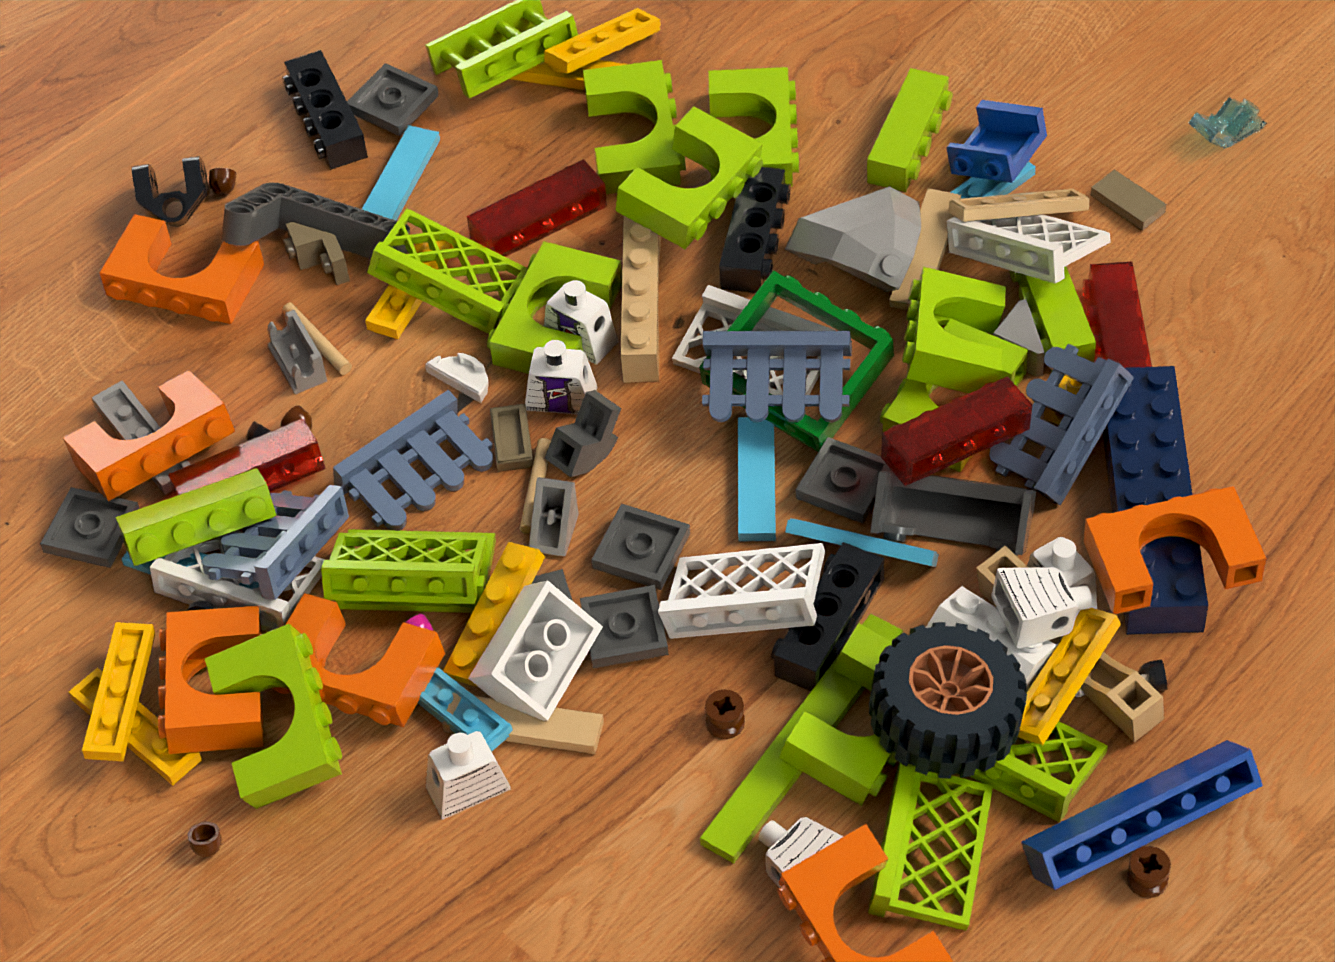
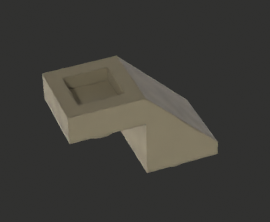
[283,222,350,285]

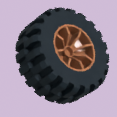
[869,622,1027,779]

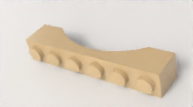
[621,216,661,383]
[976,545,1164,743]

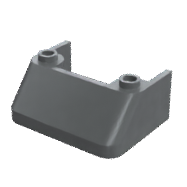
[870,469,1037,557]

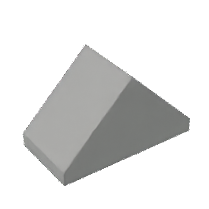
[993,299,1045,377]
[529,477,579,556]

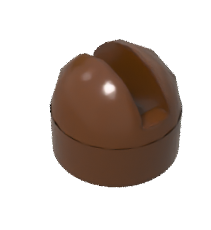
[209,168,236,195]
[281,405,312,437]
[188,822,222,857]

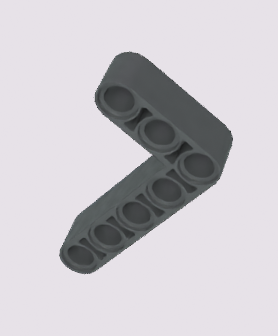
[222,182,410,259]

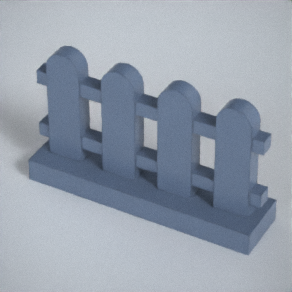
[702,331,852,423]
[989,344,1134,506]
[333,390,493,531]
[201,485,349,600]

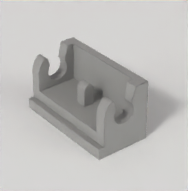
[267,310,327,395]

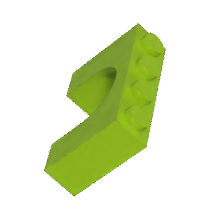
[583,60,686,195]
[708,67,799,187]
[615,106,763,249]
[487,241,622,374]
[902,267,1006,399]
[880,319,1028,472]
[779,623,897,806]
[205,624,342,809]

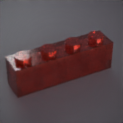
[467,159,607,257]
[1083,261,1152,368]
[881,376,1033,486]
[168,419,326,496]

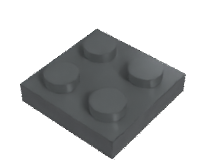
[347,63,439,136]
[796,437,895,524]
[40,487,140,568]
[591,503,691,590]
[580,585,669,668]

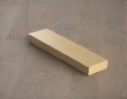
[889,188,961,310]
[948,189,1090,222]
[442,693,604,754]

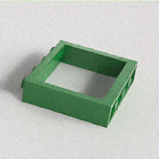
[699,270,894,452]

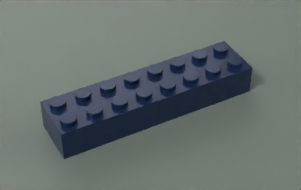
[1103,366,1208,635]

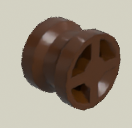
[705,689,745,739]
[1127,846,1171,898]

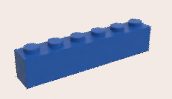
[1021,740,1263,890]

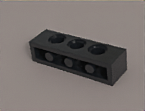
[282,50,368,170]
[719,167,791,293]
[771,542,884,691]

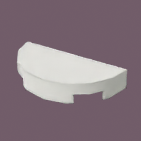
[425,353,489,403]

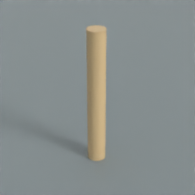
[282,303,352,375]
[519,438,551,534]

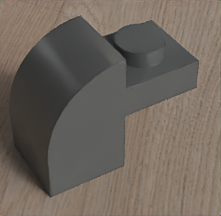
[545,390,621,477]

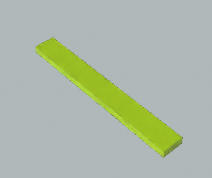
[700,613,903,864]

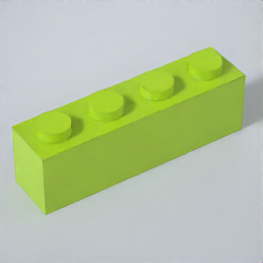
[867,68,953,192]
[1009,266,1096,372]
[116,468,277,566]

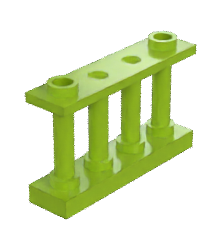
[425,0,578,99]

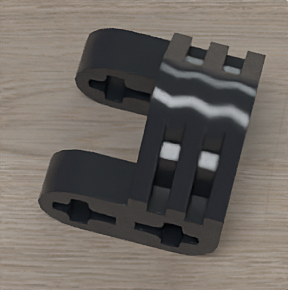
[132,156,209,227]

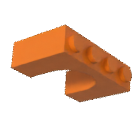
[99,214,264,324]
[63,370,236,501]
[1083,486,1266,614]
[273,593,445,728]
[158,606,264,754]
[777,824,953,962]

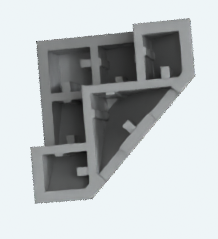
[785,187,921,292]

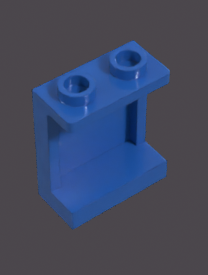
[946,100,1047,183]

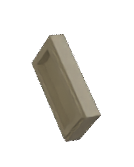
[1091,169,1167,231]
[490,404,533,472]

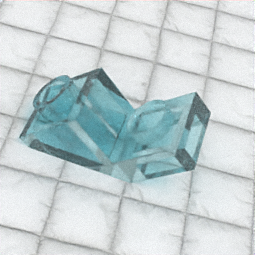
[1188,97,1267,149]

